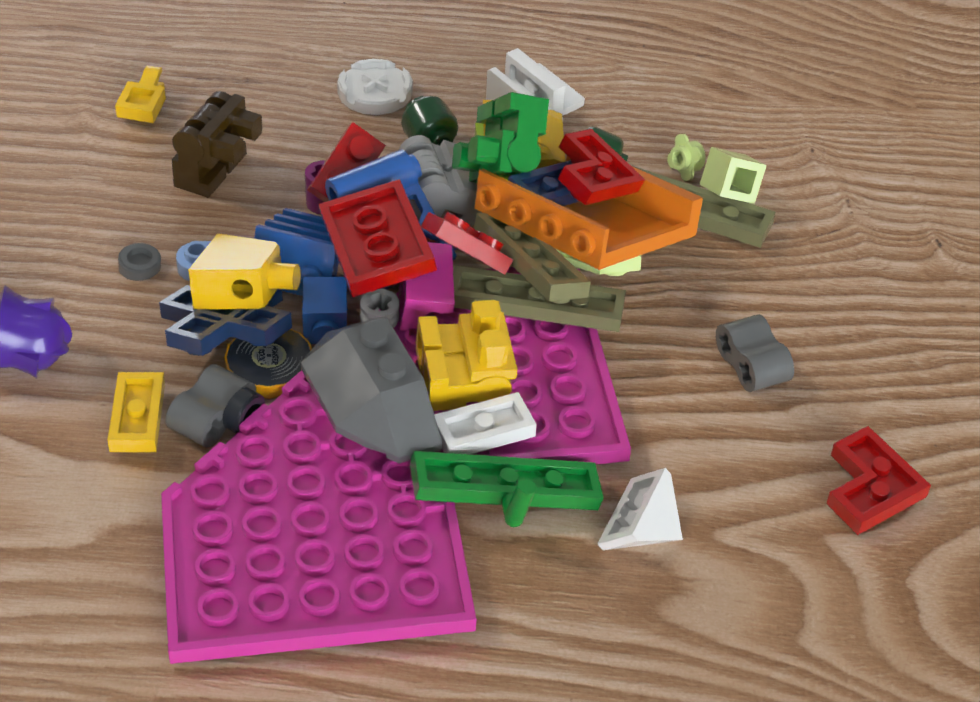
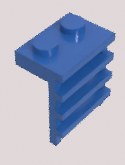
[254,208,339,296]

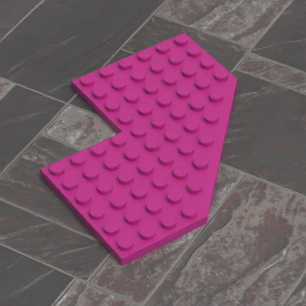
[161,266,631,664]

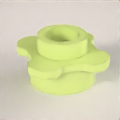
[667,134,706,181]

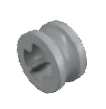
[360,289,399,328]

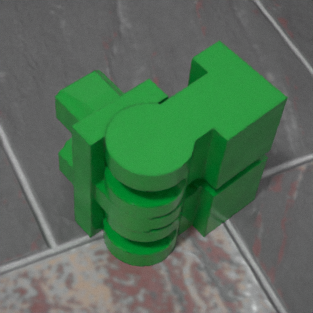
[452,92,549,183]

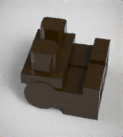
[172,91,262,198]

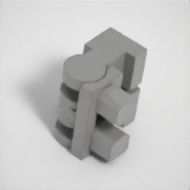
[399,135,482,227]

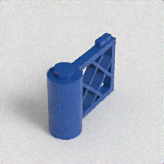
[325,149,457,290]

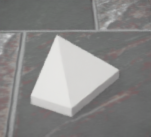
[598,468,683,551]

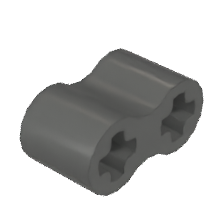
[715,314,794,392]
[166,364,256,448]

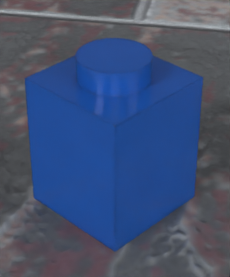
[302,277,347,344]

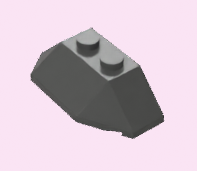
[301,317,442,464]

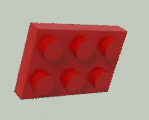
[318,179,437,297]

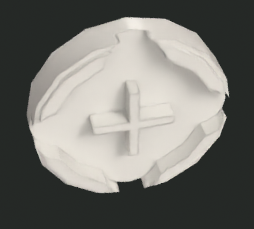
[337,59,413,115]

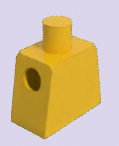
[188,234,301,309]

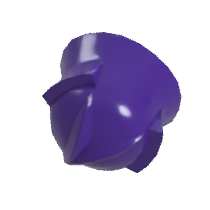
[0,285,72,379]

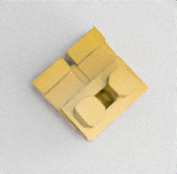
[416,300,518,411]

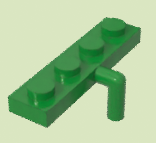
[410,451,604,527]

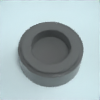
[118,243,161,281]

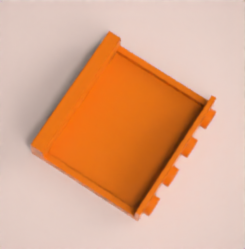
[474,156,703,270]

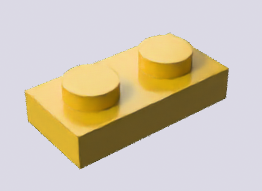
[107,372,165,452]

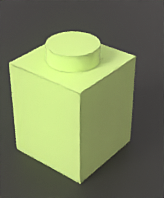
[700,147,767,204]

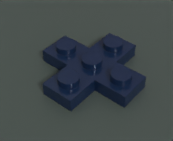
[159,285,292,356]

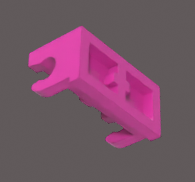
[399,242,455,331]

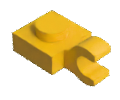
[115,65,166,123]

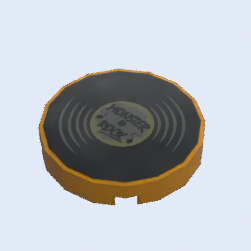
[224,329,312,399]

